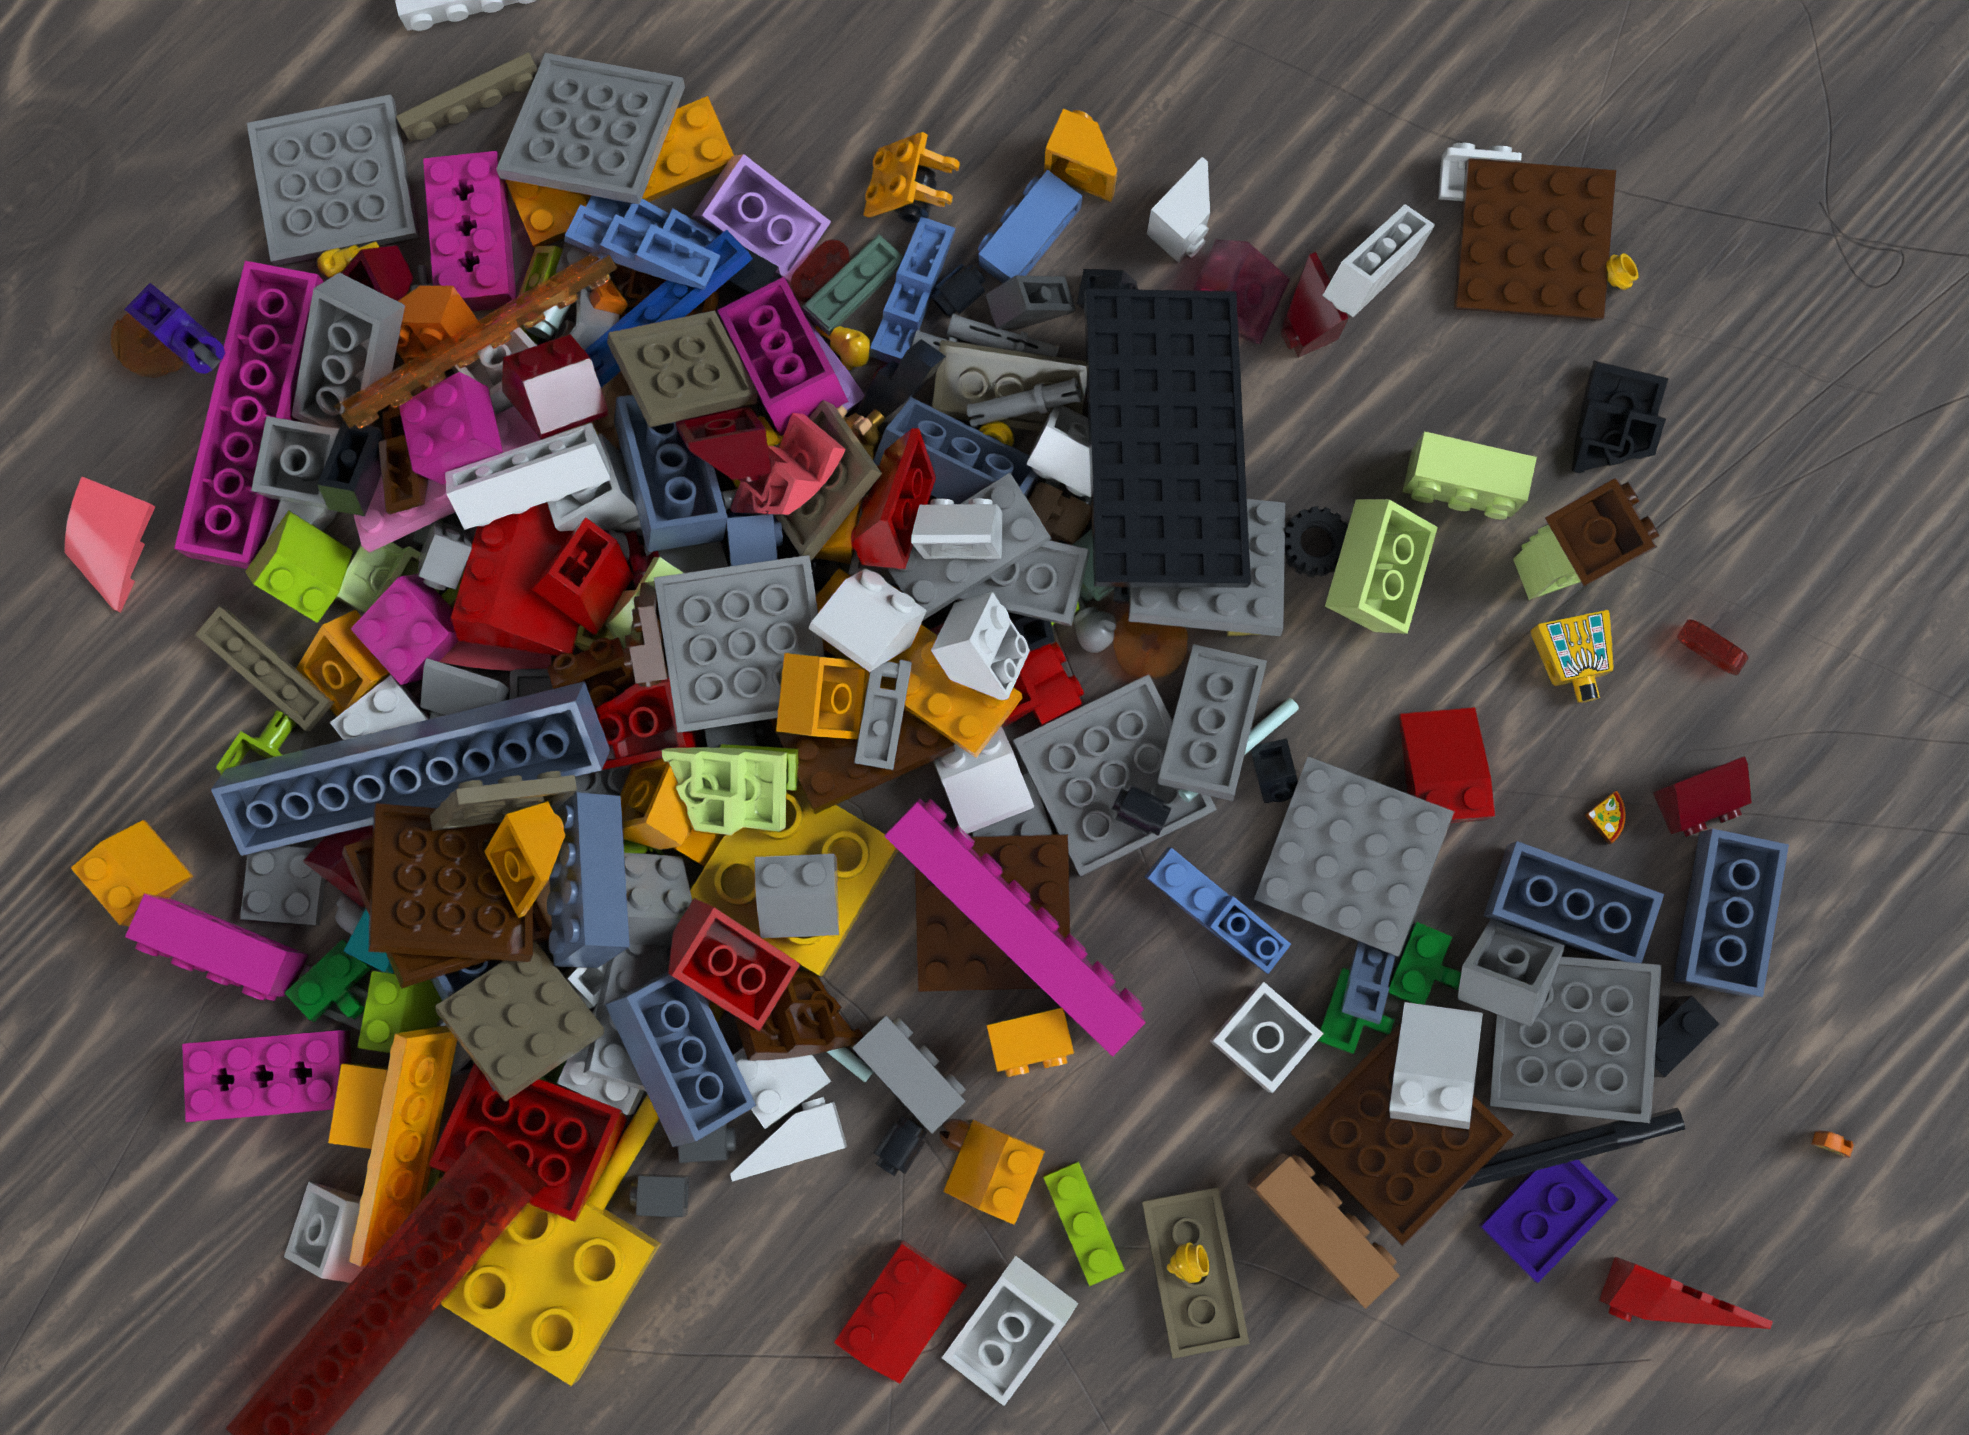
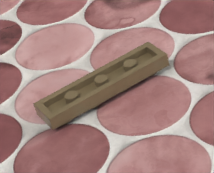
[396,52,538,142]
[195,606,334,731]

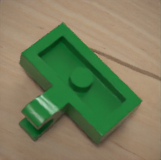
[1388,922,1461,1005]
[285,939,372,1022]
[1317,968,1395,1054]

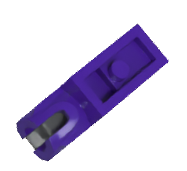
[124,283,225,374]

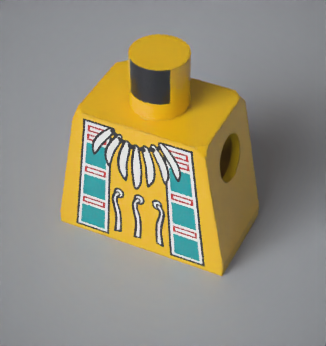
[1530,610,1614,703]

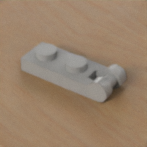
[854,660,912,770]

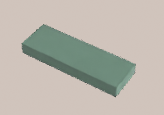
[802,234,904,336]

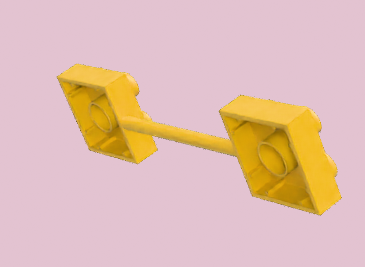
[438,782,898,1386]

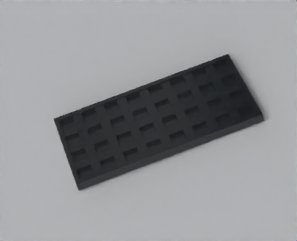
[1084,288,1251,588]

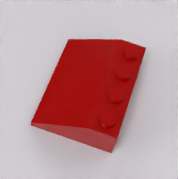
[451,502,605,656]
[428,1063,627,1222]

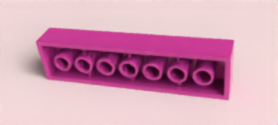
[174,261,324,569]
[884,798,1146,1057]

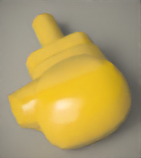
[317,241,379,278]
[815,326,870,371]

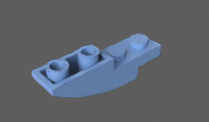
[1145,847,1291,974]

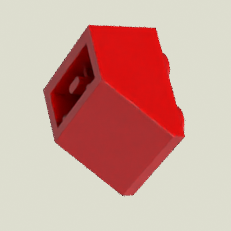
[532,517,634,635]

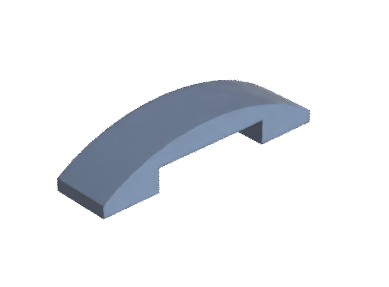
[1341,941,1395,1024]

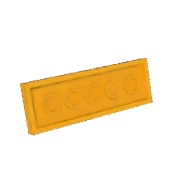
[505,96,734,248]
[816,568,1022,758]
[349,1025,457,1267]

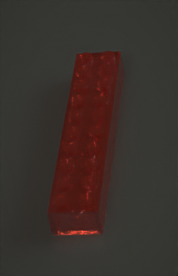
[225,1130,547,1435]

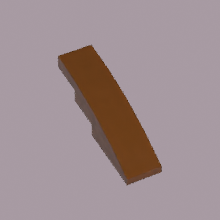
[379,375,428,515]

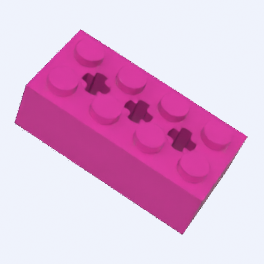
[423,151,517,312]
[718,277,849,436]
[125,893,308,1001]
[182,1030,351,1122]

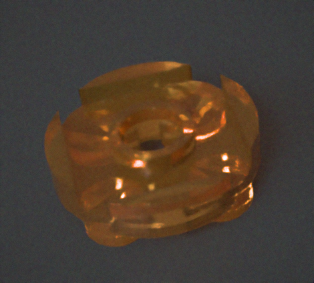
[110,313,184,378]
[1113,611,1188,679]

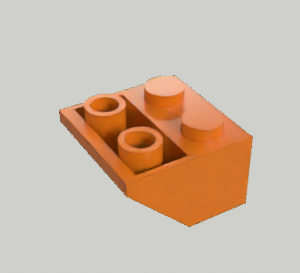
[396,286,482,369]

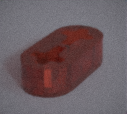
[791,239,850,303]
[1677,619,1749,675]

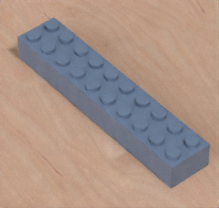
[211,682,610,856]

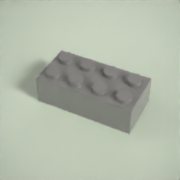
[292,273,405,429]

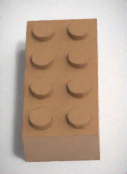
[1248,1153,1400,1309]

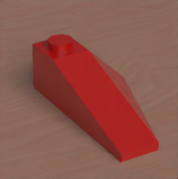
[595,677,704,770]
[1599,1257,1773,1329]

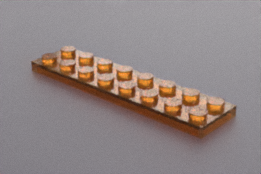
[334,251,617,429]

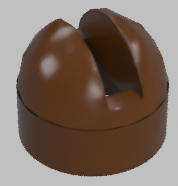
[939,1119,971,1153]

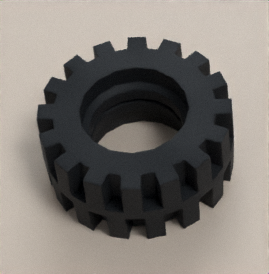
[1285,506,1348,578]

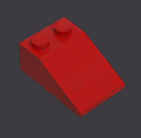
[1399,707,1495,823]

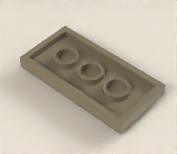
[932,340,1087,432]
[1141,1186,1250,1359]

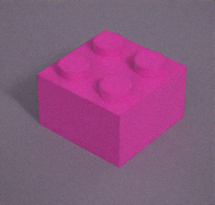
[399,371,503,485]
[351,573,458,685]

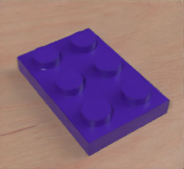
[1478,1160,1619,1283]

